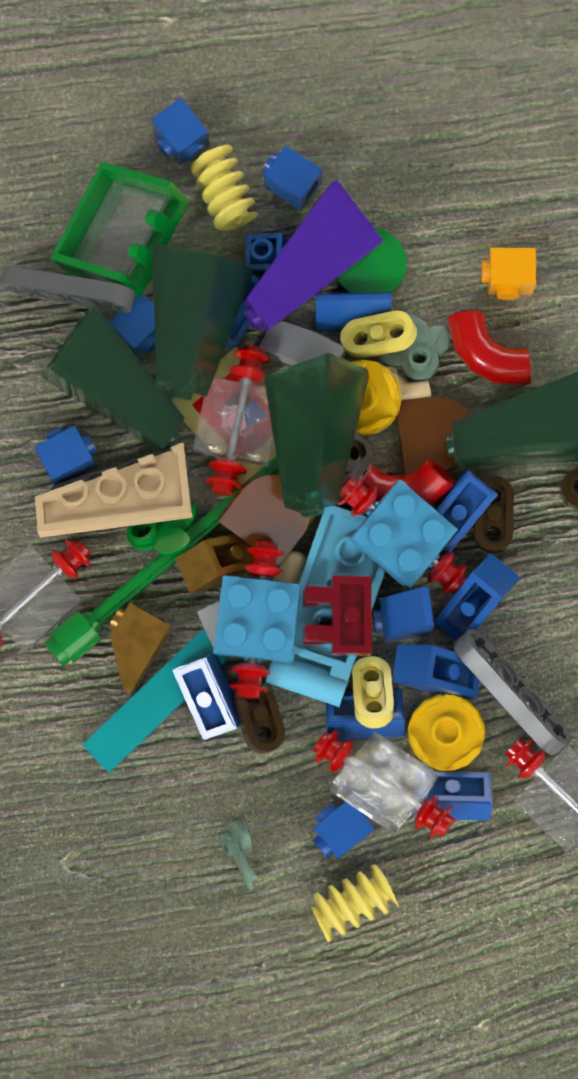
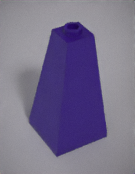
[242,180,383,333]

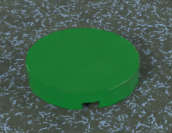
[335,228,407,294]

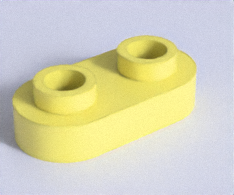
[340,311,417,359]
[352,656,394,728]

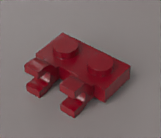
[303,575,372,656]

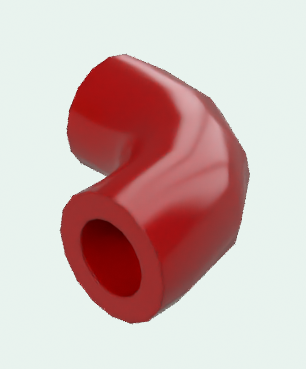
[448,311,531,386]
[362,459,455,506]

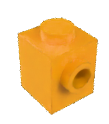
[481,248,536,300]

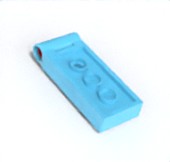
[266,503,385,707]

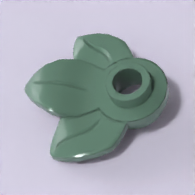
[378,313,450,381]
[220,820,258,890]

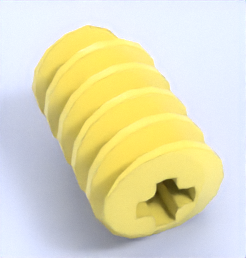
[191,145,259,231]
[310,864,399,942]

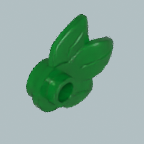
[127,503,198,555]

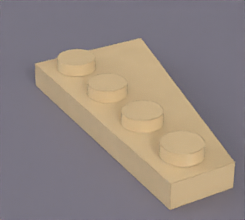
[35,443,193,538]

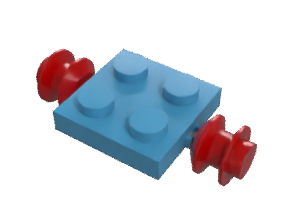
[337,475,468,595]
[213,541,301,699]

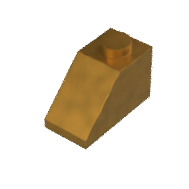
[175,534,253,594]
[109,603,172,697]

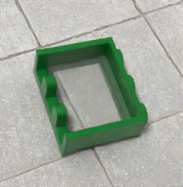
[51,161,190,299]

